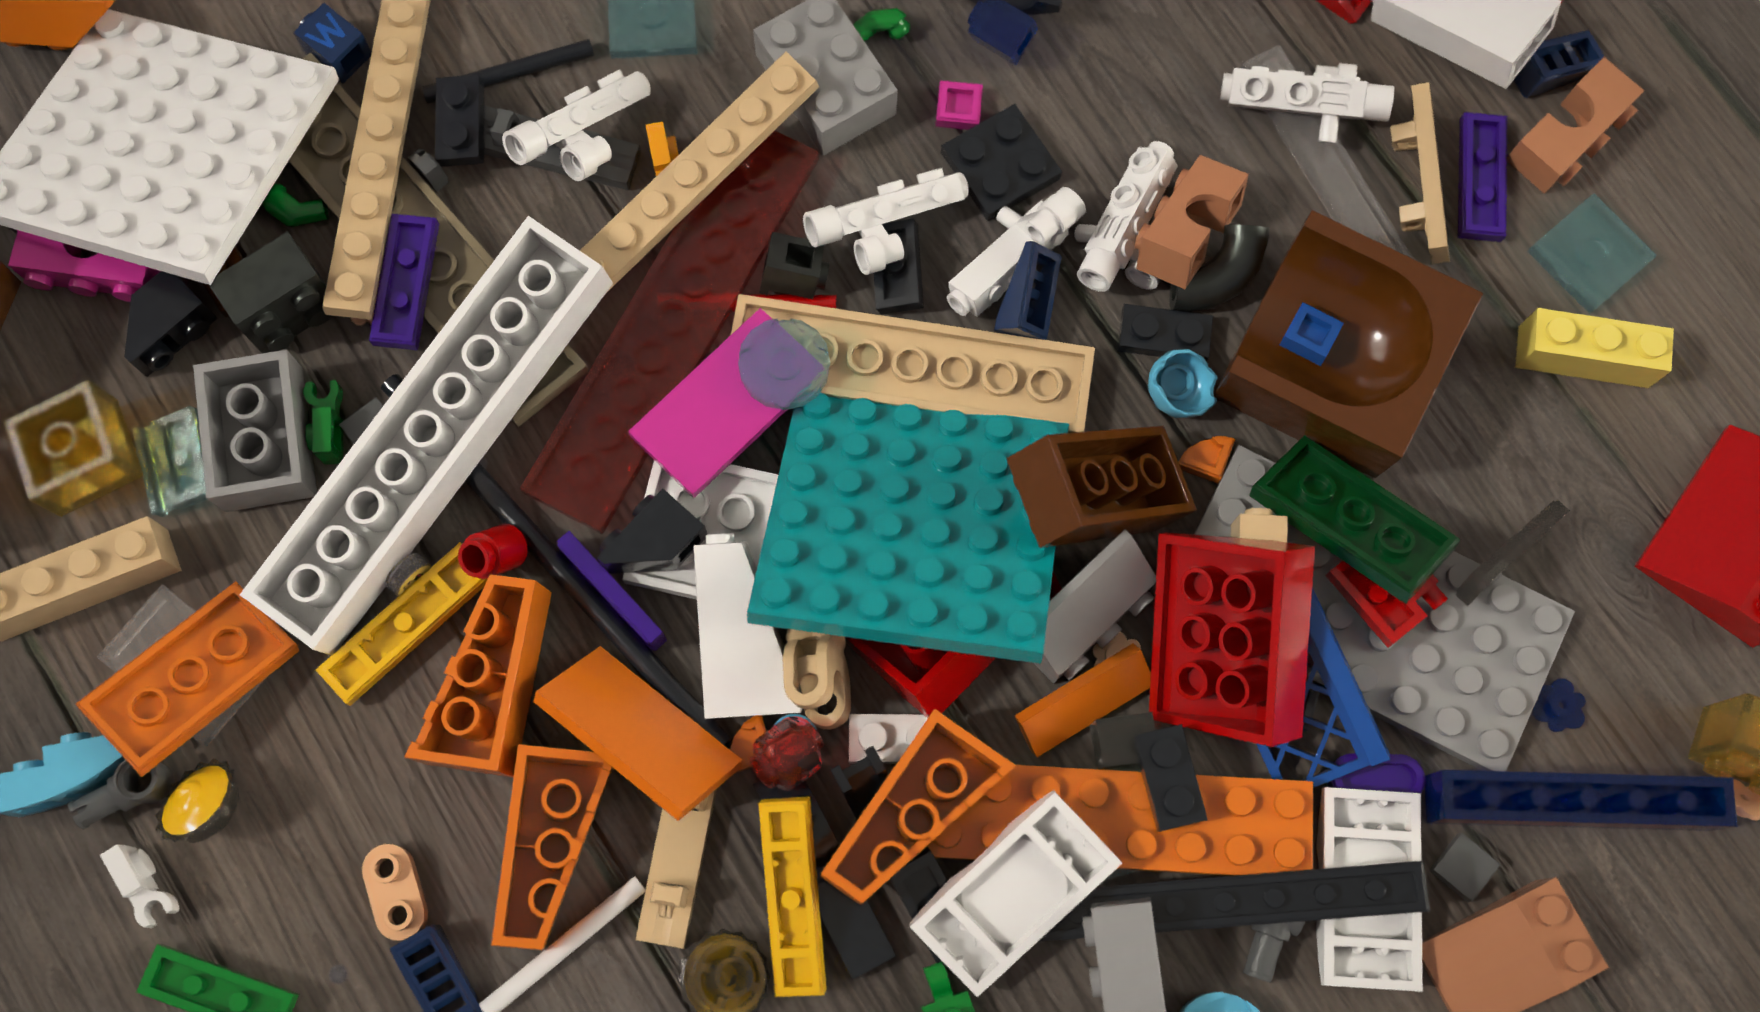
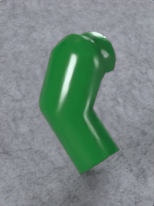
[853,8,911,42]
[262,184,329,227]

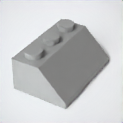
[1033,529,1156,684]

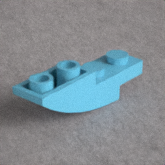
[0,732,125,817]

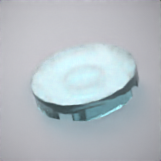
[738,318,830,410]

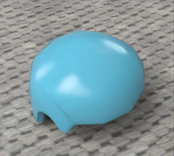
[1148,349,1218,418]

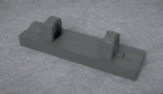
[484,106,641,191]

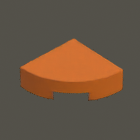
[1178,436,1235,484]
[729,715,775,773]

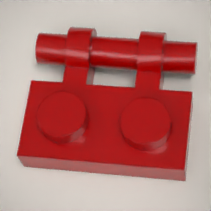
[1325,561,1448,648]

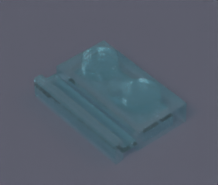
[132,406,207,517]

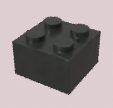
[209,231,332,354]

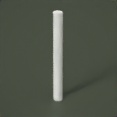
[479,876,646,1012]

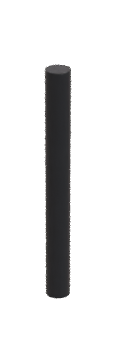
[422,39,594,104]

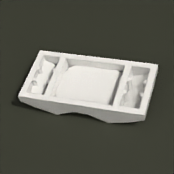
[1316,787,1422,992]
[909,790,1122,997]

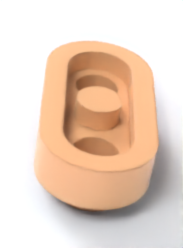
[362,844,428,941]

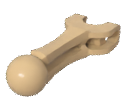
[783,629,851,730]

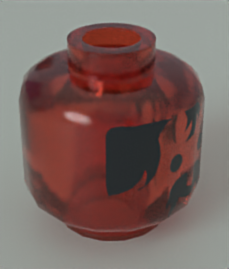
[750,718,824,791]

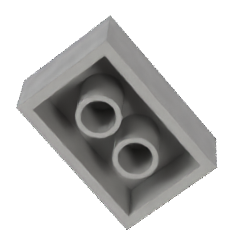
[753,0,898,156]
[193,350,317,512]

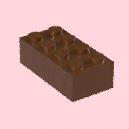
[1006,425,1197,548]

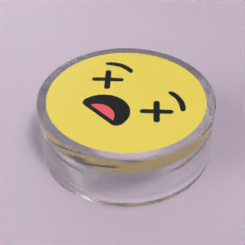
[385,553,432,597]

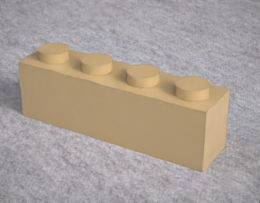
[0,516,182,642]

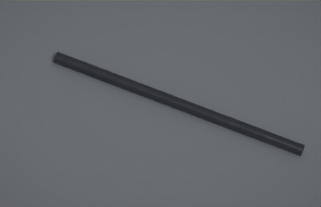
[381,374,732,746]

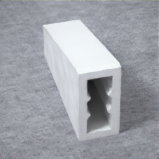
[1371,0,1561,89]
[693,533,803,719]

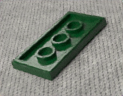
[1249,435,1461,604]

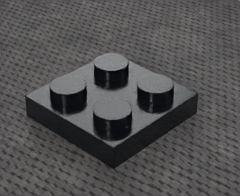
[941,104,1062,221]

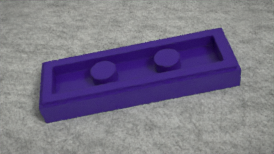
[1458,112,1507,242]
[369,213,440,350]
[557,531,667,651]

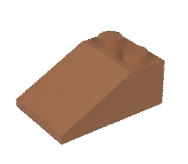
[1422,877,1609,1012]

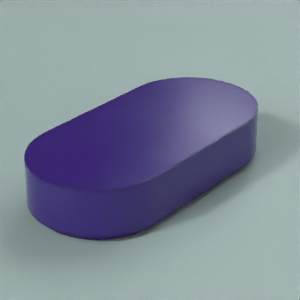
[1327,753,1426,793]

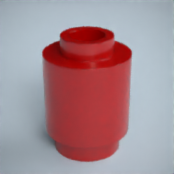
[458,523,528,579]

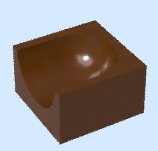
[1214,210,1483,478]

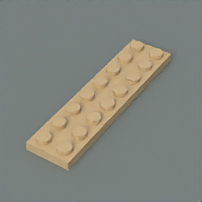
[731,294,1095,433]

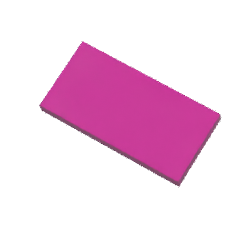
[628,308,825,498]

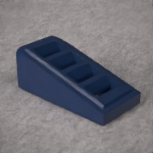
[1514,30,1605,98]
[994,241,1062,340]
[389,924,483,1012]

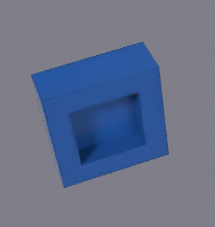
[1279,302,1344,366]

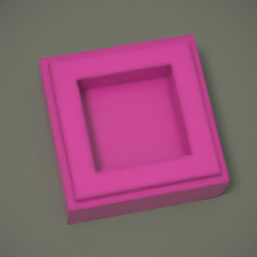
[936,80,983,130]

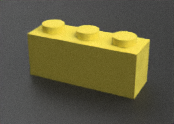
[1515,308,1674,388]

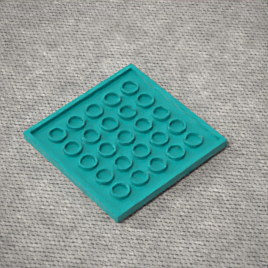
[747,392,1069,664]

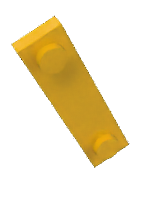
[316,542,487,706]
[758,797,827,997]

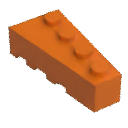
[404,574,552,778]
[820,709,1016,905]
[491,744,613,950]

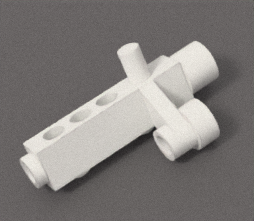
[1220,63,1394,143]
[502,70,651,181]
[1075,141,1178,292]
[803,168,969,275]
[947,187,1086,317]

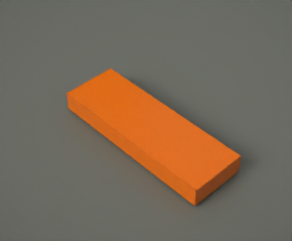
[1014,643,1151,757]

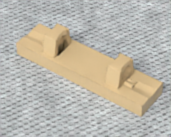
[1391,82,1450,264]
[635,789,717,949]

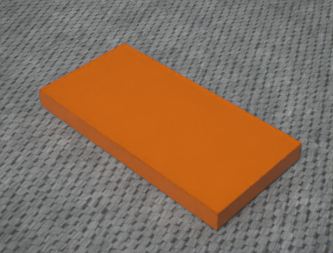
[75,581,300,777]
[533,646,742,821]

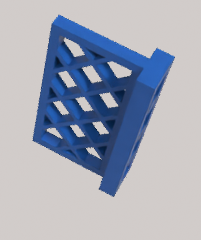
[1256,586,1390,788]

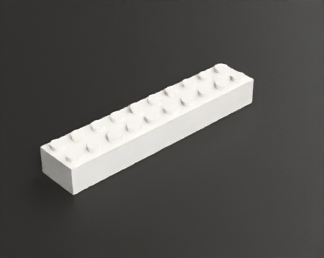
[240,216,613,655]

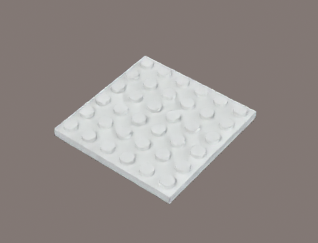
[0,9,339,285]

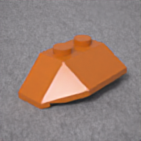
[0,0,115,50]

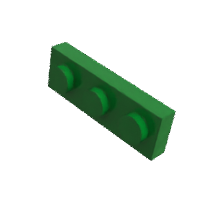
[136,944,299,1012]

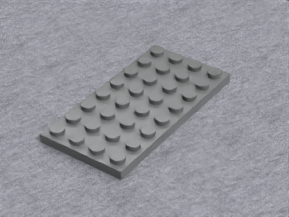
[1193,445,1575,778]

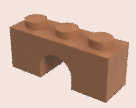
[1507,57,1644,194]
[1134,155,1249,289]

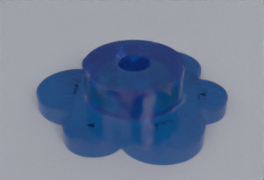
[1532,679,1586,732]

